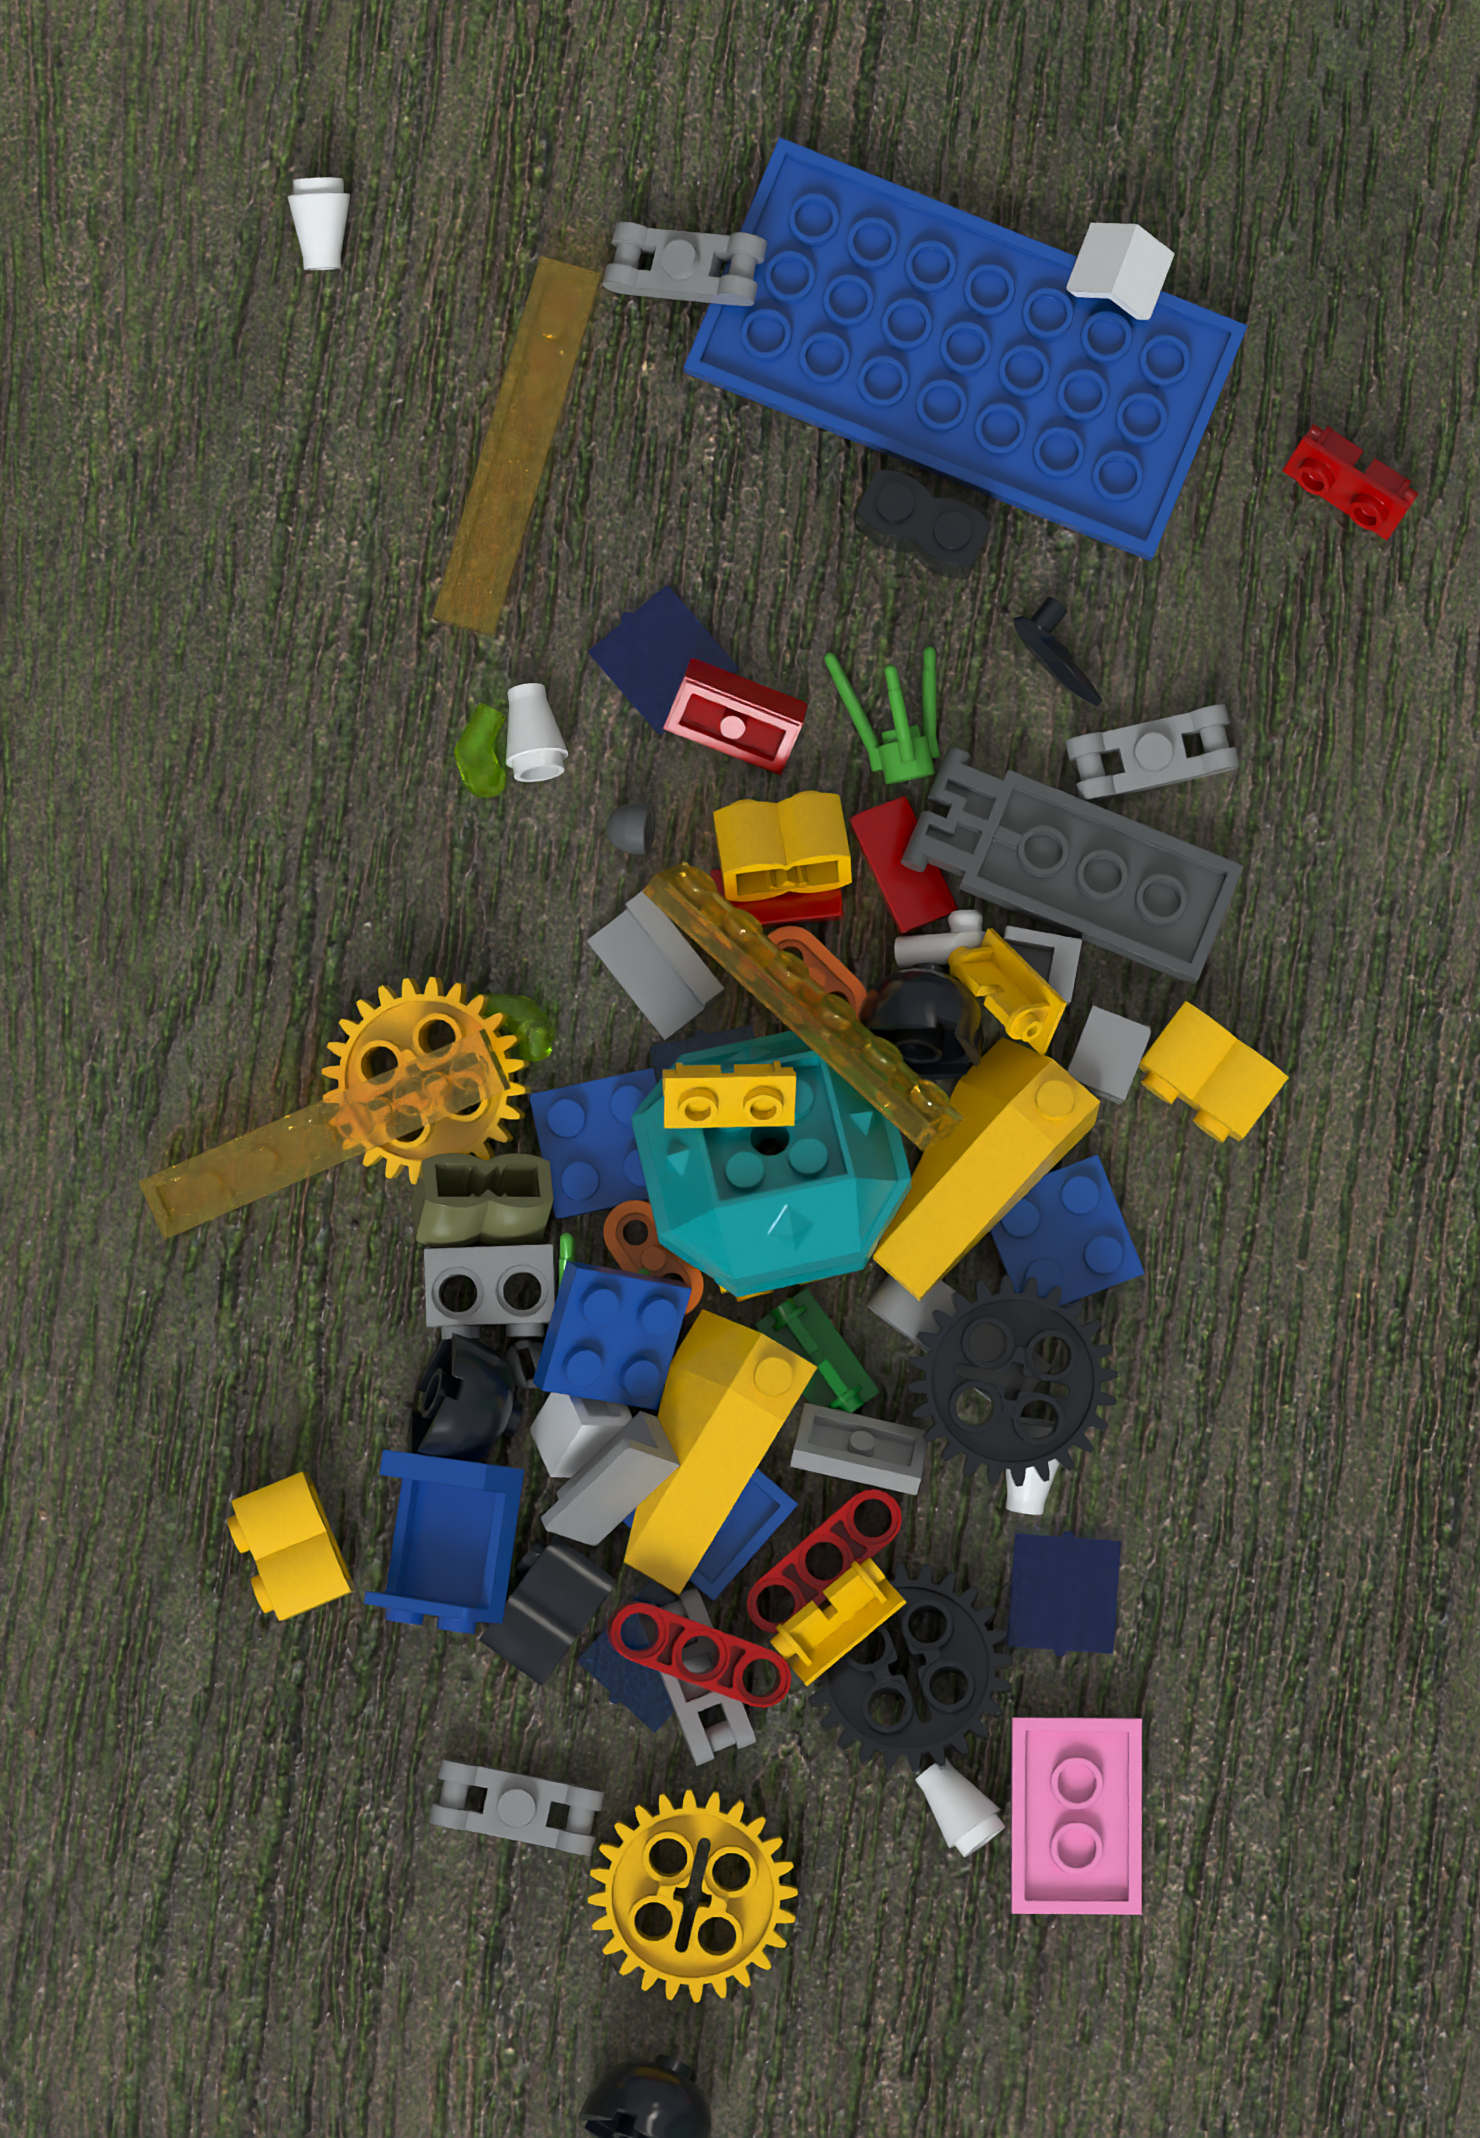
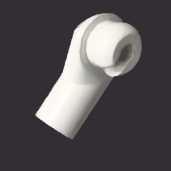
[894,910,986,968]

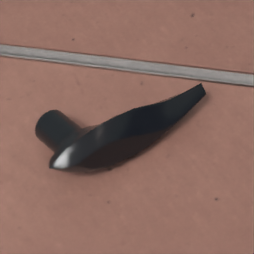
[1013,597,1103,706]

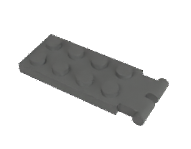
[901,747,1244,986]

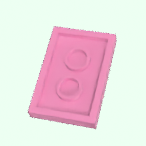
[1011,1717,1142,1915]

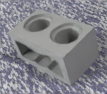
[424,1244,557,1339]

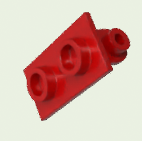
[1282,424,1419,541]

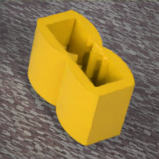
[713,790,852,902]
[1138,1001,1289,1143]
[227,1471,356,1621]

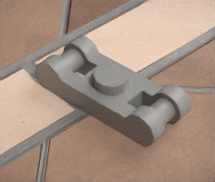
[602,222,768,306]
[1065,704,1240,802]
[636,1586,756,1766]
[429,1758,606,1856]

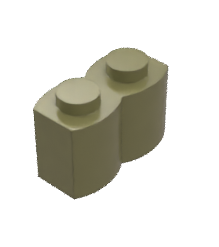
[412,1153,554,1248]

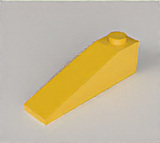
[873,1037,1100,1302]
[623,1309,817,1596]

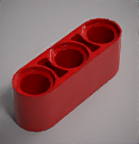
[747,1489,902,1633]
[607,1601,792,1708]

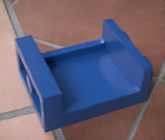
[363,1449,524,1634]

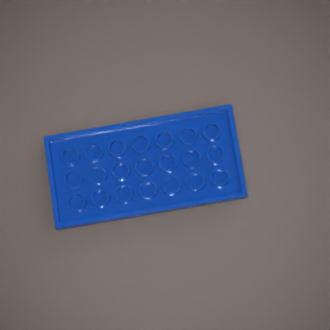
[683,137,1248,561]

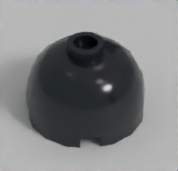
[853,963,984,1080]
[407,1333,523,1462]
[578,2054,712,2138]

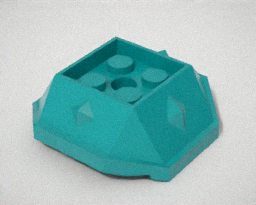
[631,1028,912,1297]

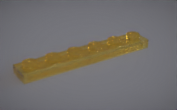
[432,256,602,638]
[642,862,964,1151]
[138,1029,511,1240]

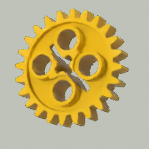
[322,977,531,1184]
[588,1788,798,2002]

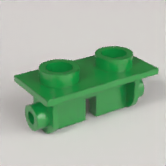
[755,1288,880,1413]

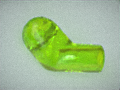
[453,703,507,799]
[472,992,556,1061]

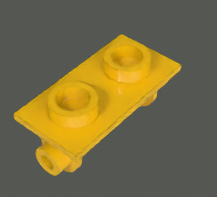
[947,928,1067,1055]
[662,1061,796,1128]
[770,1557,907,1686]

